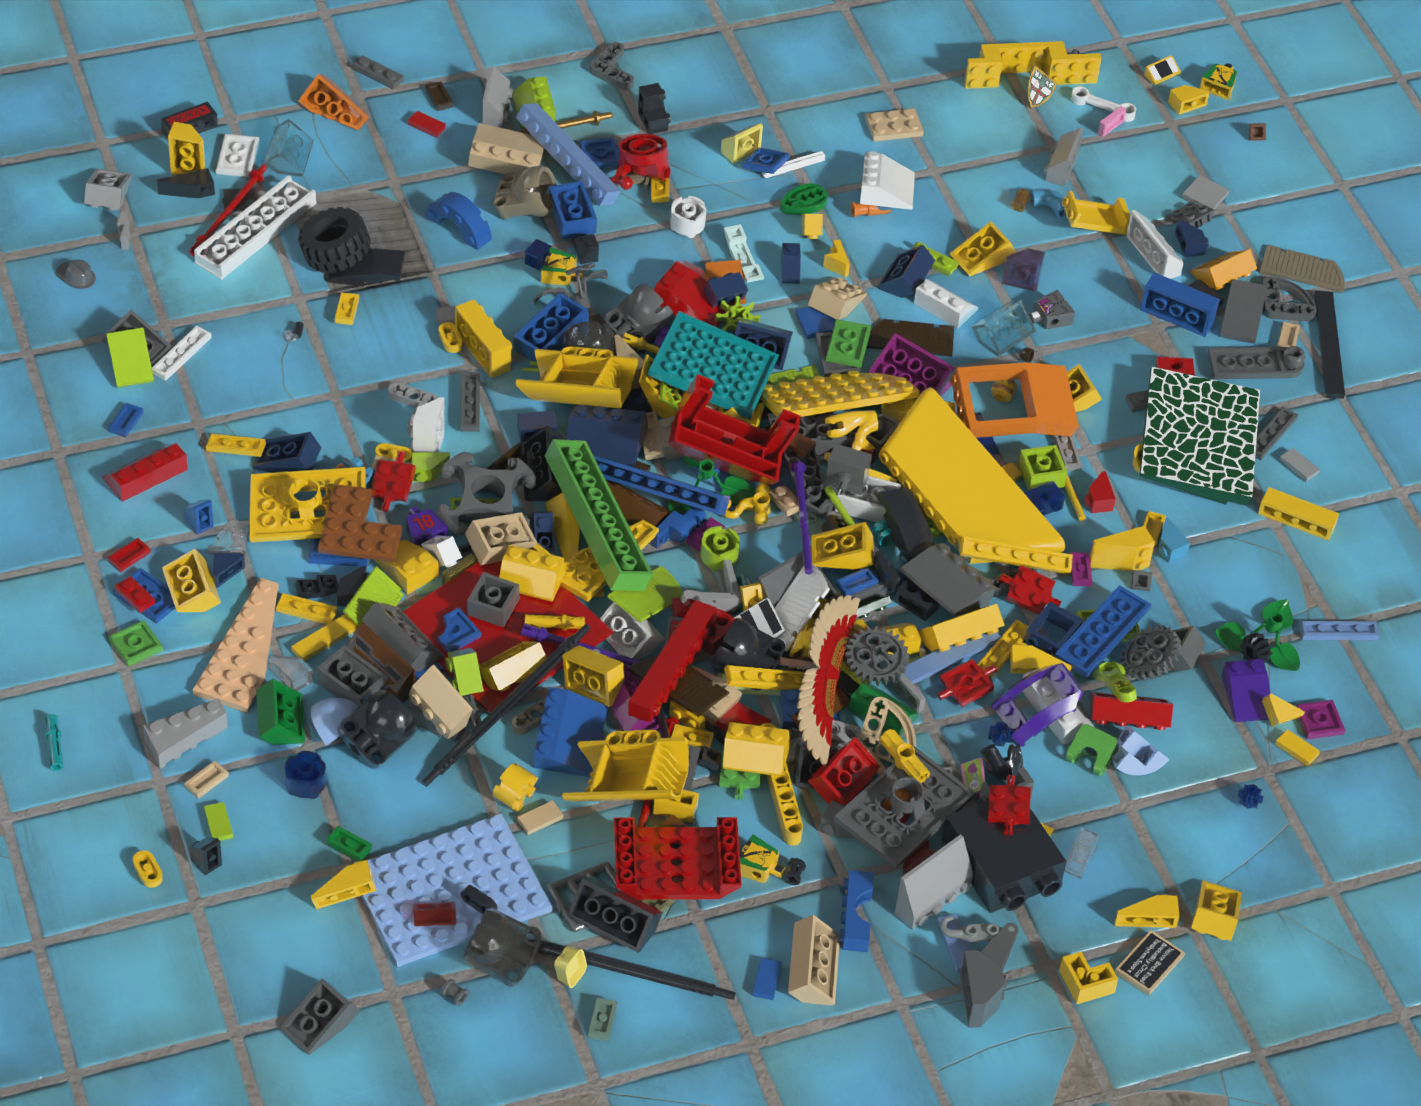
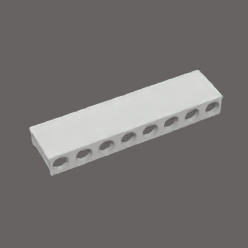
[194,175,317,280]

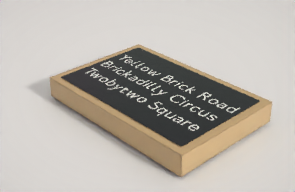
[1115,930,1185,996]

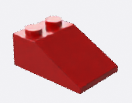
[808,737,881,806]

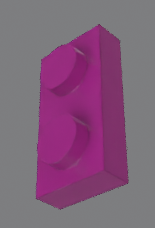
[686,517,725,552]
[1070,552,1093,587]

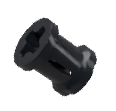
[783,858,806,885]

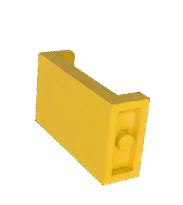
[1062,191,1130,235]

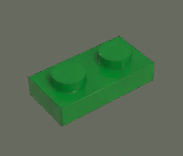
[326,826,372,861]

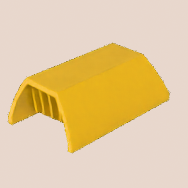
[516,347,638,408]
[562,730,689,802]

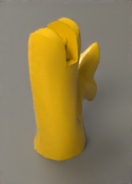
[825,410,878,451]

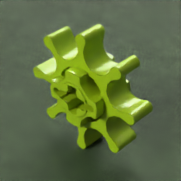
[715,296,761,333]

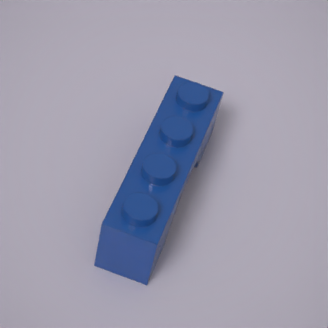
[839,870,874,953]

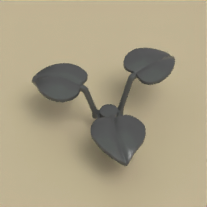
[533,263,608,309]

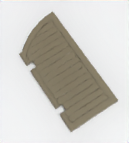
[1260,245,1345,293]

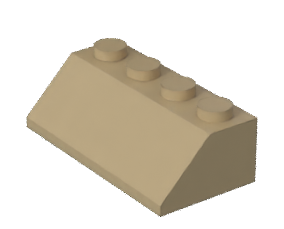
[788,915,840,1006]

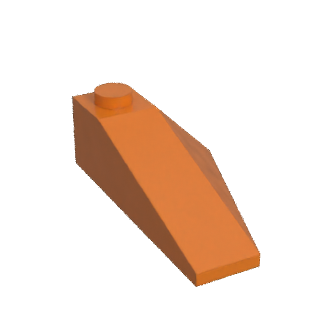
[298,74,369,130]

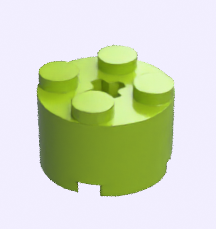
[700,526,740,572]

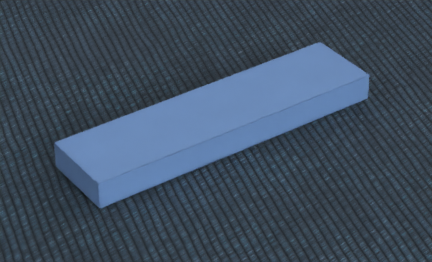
[1300,621,1380,640]

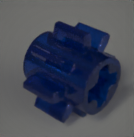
[988,722,1013,747]
[1238,784,1264,809]

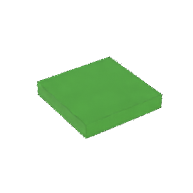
[109,620,163,666]

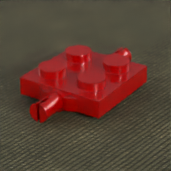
[370,451,416,512]
[999,565,1062,615]
[937,659,997,707]
[988,775,1031,836]

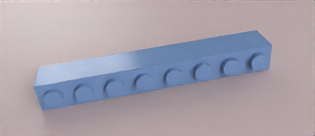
[516,103,621,206]

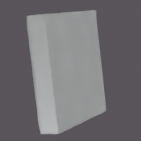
[1182,175,1229,209]

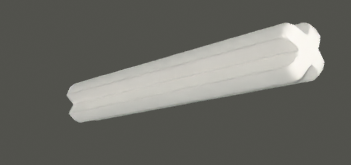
[762,151,825,178]

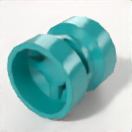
[871,520,894,546]

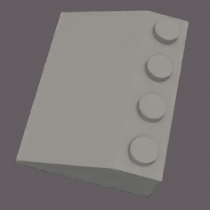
[895,834,973,929]

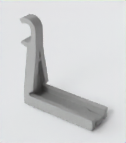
[680,559,742,613]

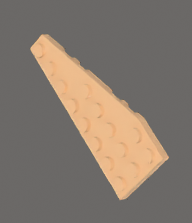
[193,577,279,713]

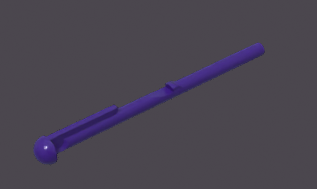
[791,461,813,575]

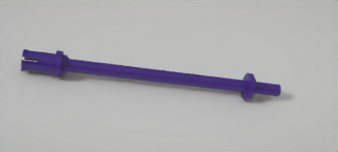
[521,623,640,666]

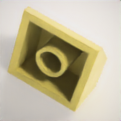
[721,123,763,164]

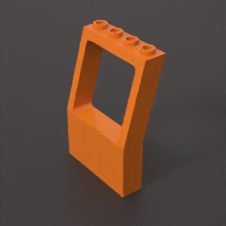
[950,362,1079,438]

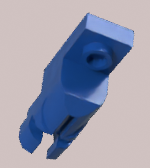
[651,507,706,549]

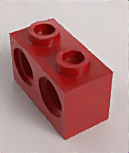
[701,610,735,656]

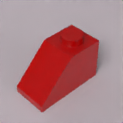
[1085,471,1116,514]

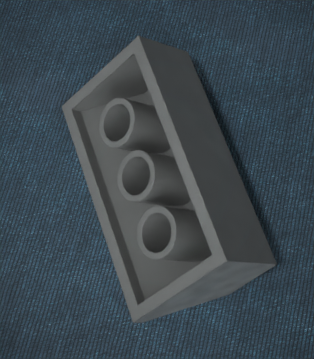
[362,602,444,672]

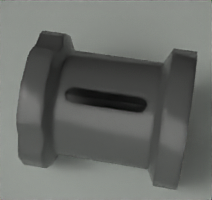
[441,979,469,1006]

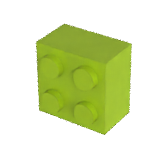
[1018,445,1067,492]

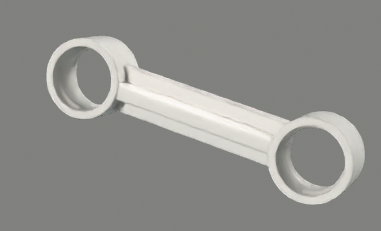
[1071,86,1136,122]

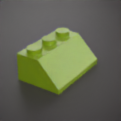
[512,76,556,130]

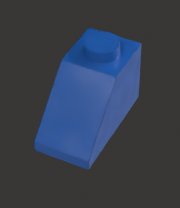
[184,499,214,535]

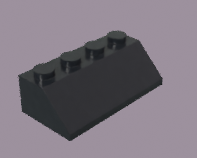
[521,425,564,501]
[567,876,663,953]

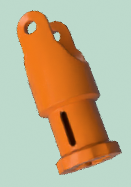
[850,202,891,218]

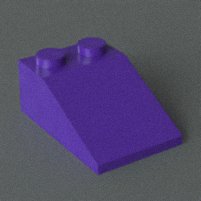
[1221,659,1271,722]

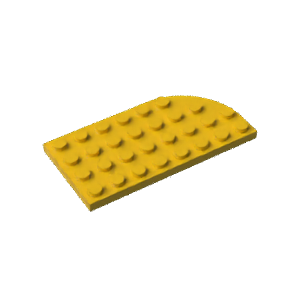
[760,371,920,417]

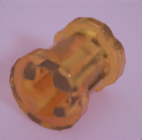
[1011,189,1031,212]

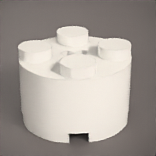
[670,196,706,238]

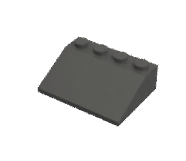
[900,543,997,616]

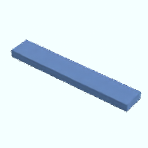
[903,632,1001,684]

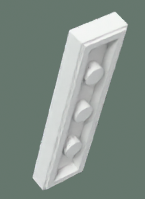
[152,326,211,381]

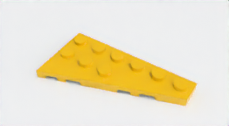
[560,520,659,602]

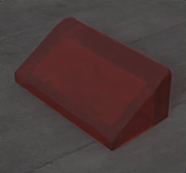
[413,902,456,926]

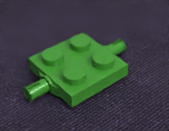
[719,750,761,800]

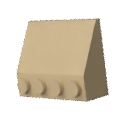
[468,123,544,174]

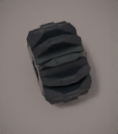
[1239,632,1273,663]

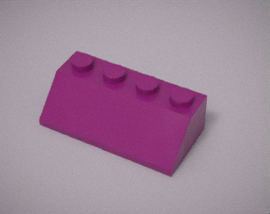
[611,665,660,731]

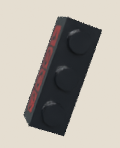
[161,101,218,139]

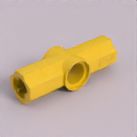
[879,729,930,783]

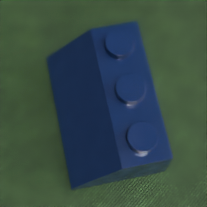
[877,245,935,298]
[735,318,793,370]

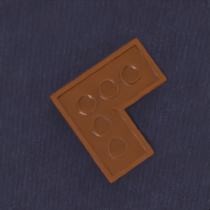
[318,485,402,562]

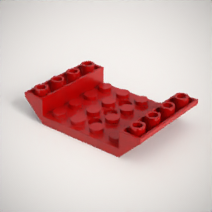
[614,817,742,900]

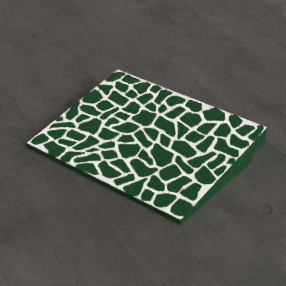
[1139,367,1260,506]

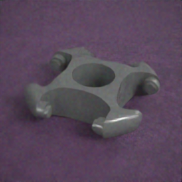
[437,451,537,535]

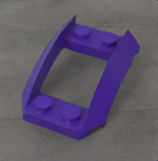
[991,663,1084,747]

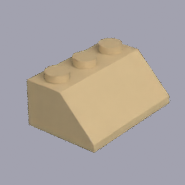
[409,665,473,740]

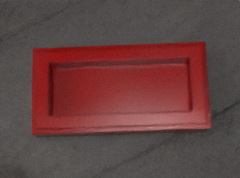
[408,111,446,138]
[108,538,151,573]

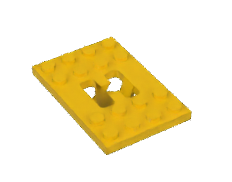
[249,467,366,543]

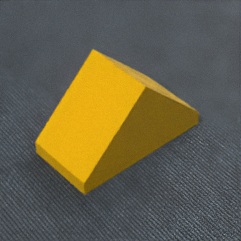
[1262,694,1305,727]

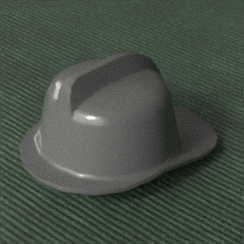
[56,260,96,289]

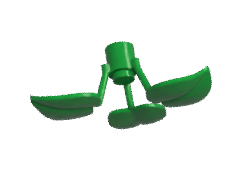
[668,455,755,515]
[1215,599,1300,671]

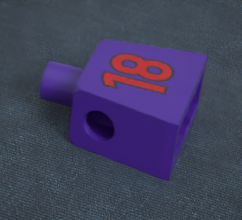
[406,507,448,547]

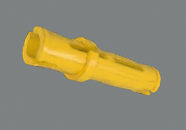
[525,614,585,630]

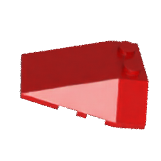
[654,261,735,327]

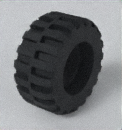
[298,207,371,273]

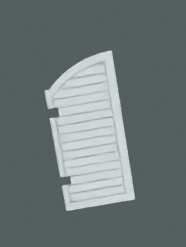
[774,564,830,652]

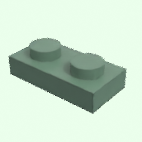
[588,998,618,1041]

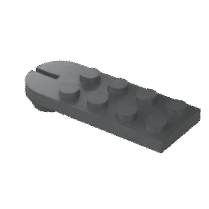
[1208,346,1306,379]

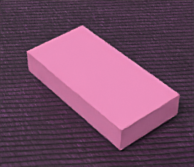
[1098,106,1126,137]

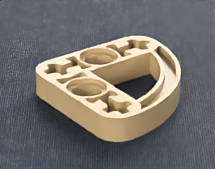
[860,697,916,763]

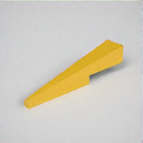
[545,493,580,561]

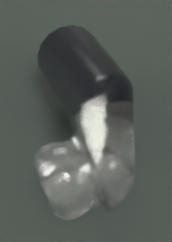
[282,322,304,343]

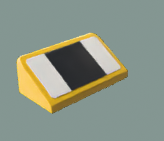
[1144,55,1181,85]

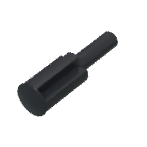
[705,721,726,744]

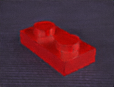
[115,576,155,613]

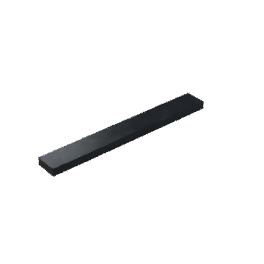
[1314,291,1345,399]

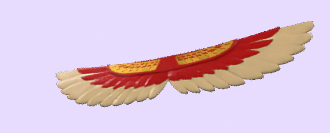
[797,595,860,766]

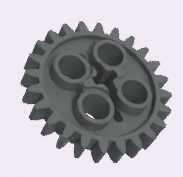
[1120,625,1182,681]
[845,626,909,686]

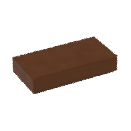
[787,432,816,458]

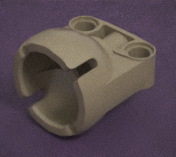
[493,166,556,220]

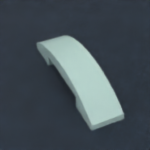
[724,224,764,283]

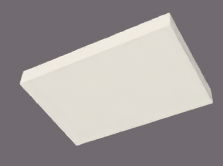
[216,134,260,177]

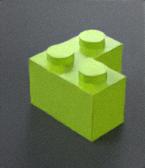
[445,648,483,696]

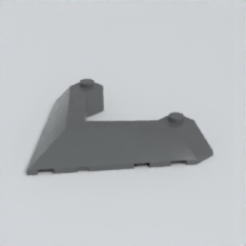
[767,414,900,515]

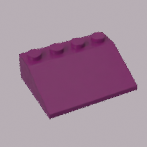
[868,333,956,399]

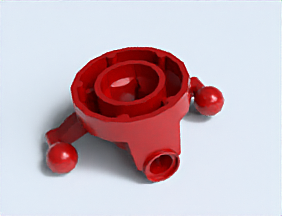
[611,134,671,190]

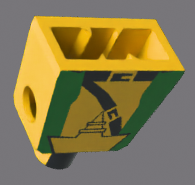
[1200,63,1237,100]
[541,247,585,286]
[740,834,786,883]

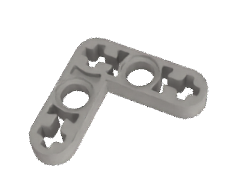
[388,383,438,435]

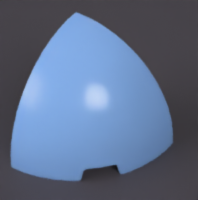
[311,697,359,746]
[1112,725,1169,775]

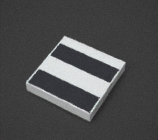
[734,598,786,638]

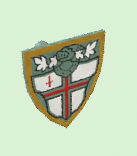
[1026,65,1057,108]

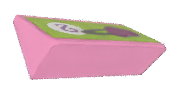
[961,758,985,798]

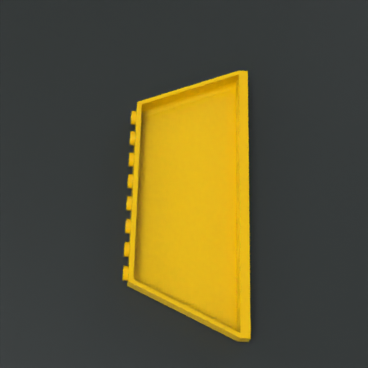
[878,387,1065,564]

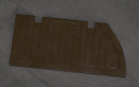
[866,319,954,357]
[628,656,729,717]

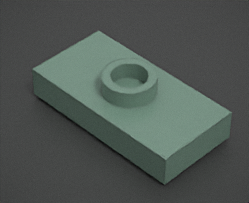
[792,507,824,536]

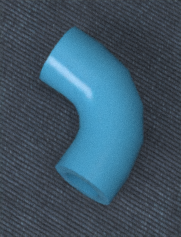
[1030,189,1067,219]

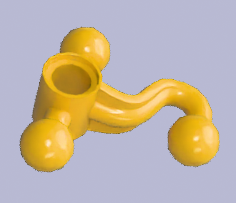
[723,483,771,526]

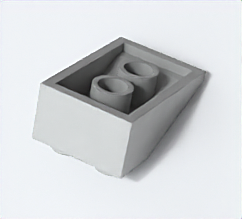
[84,168,132,210]

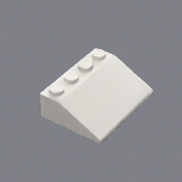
[860,151,915,210]

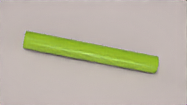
[824,486,855,526]

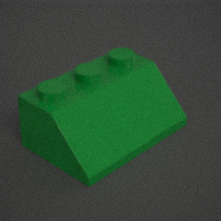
[256,678,305,745]
[848,683,919,737]

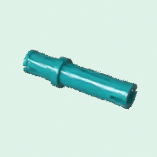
[45,714,64,771]

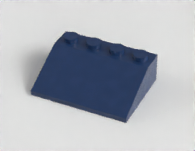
[565,404,648,467]

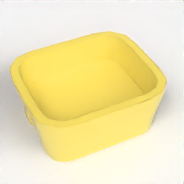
[554,946,587,988]

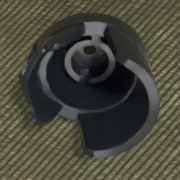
[980,744,1023,781]

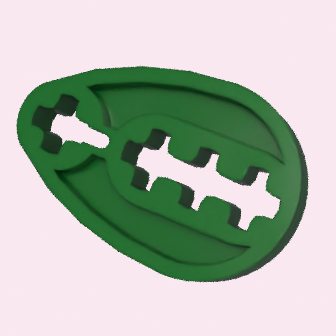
[780,183,828,215]

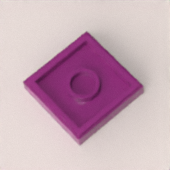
[1295,700,1345,740]

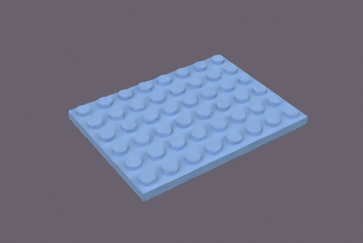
[361,814,552,967]

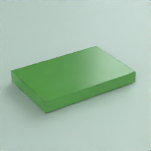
[826,319,871,368]

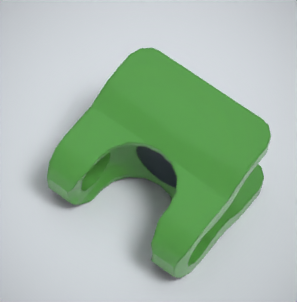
[1066,724,1117,776]

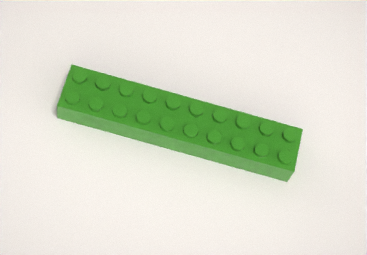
[545,439,653,591]

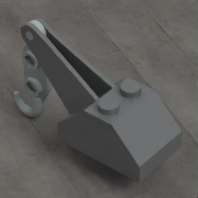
[940,916,1019,1028]

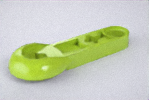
[1092,661,1137,702]

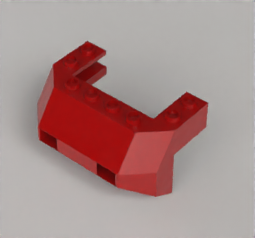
[668,374,801,485]

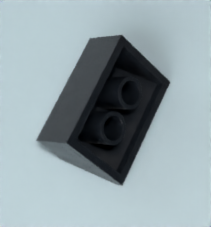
[794,743,841,788]

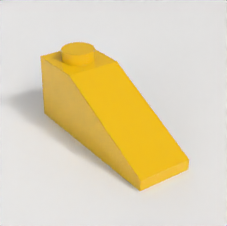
[1010,643,1071,674]
[311,860,377,909]
[1114,894,1179,928]

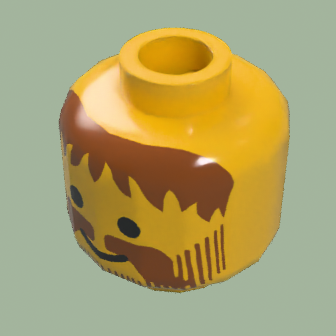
[991,379,1018,402]

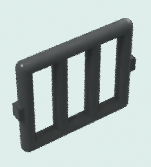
[547,862,621,932]

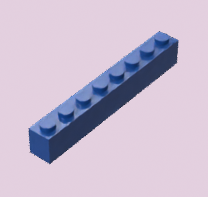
[593,454,730,515]

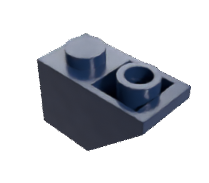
[532,511,555,551]

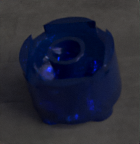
[285,751,326,799]

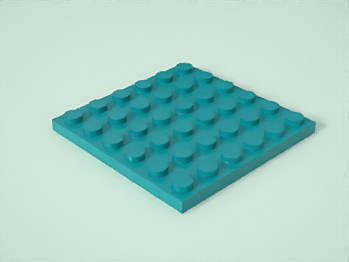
[647,311,779,419]

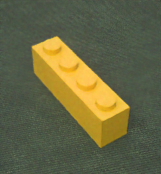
[1258,487,1339,541]

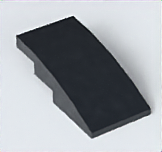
[328,249,405,287]
[877,487,935,562]

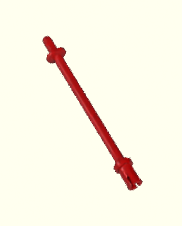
[189,164,267,257]

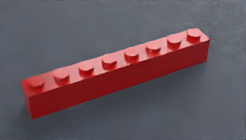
[628,600,719,723]

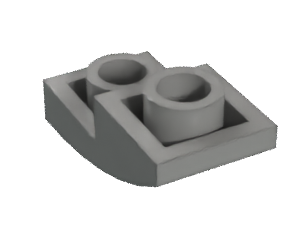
[115,211,130,250]

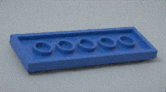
[1054,585,1151,678]

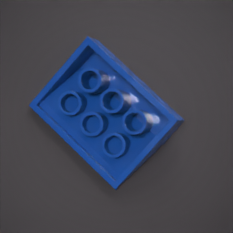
[533,687,608,777]

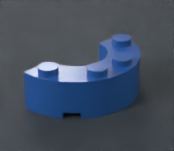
[425,192,492,250]

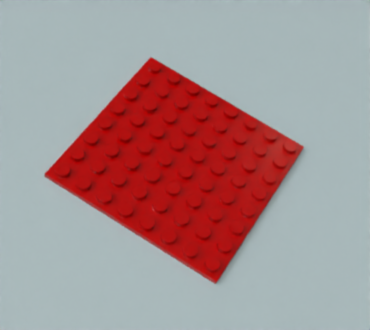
[403,560,613,713]

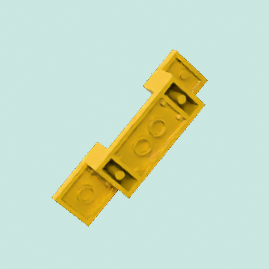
[964,41,1102,89]

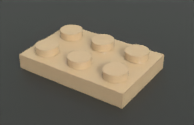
[865,108,924,142]

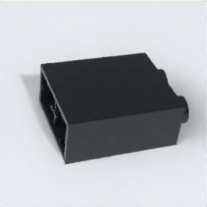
[942,799,1067,913]

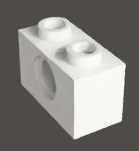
[421,536,462,567]

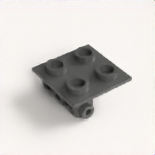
[1166,202,1215,228]

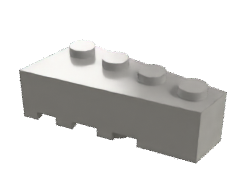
[143,698,228,769]

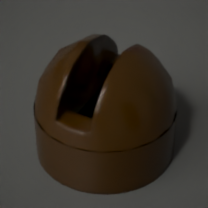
[1019,348,1035,363]

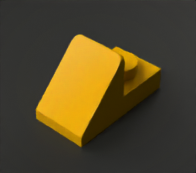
[823,239,850,277]

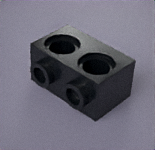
[895,578,940,621]

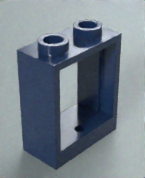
[1024,602,1083,657]

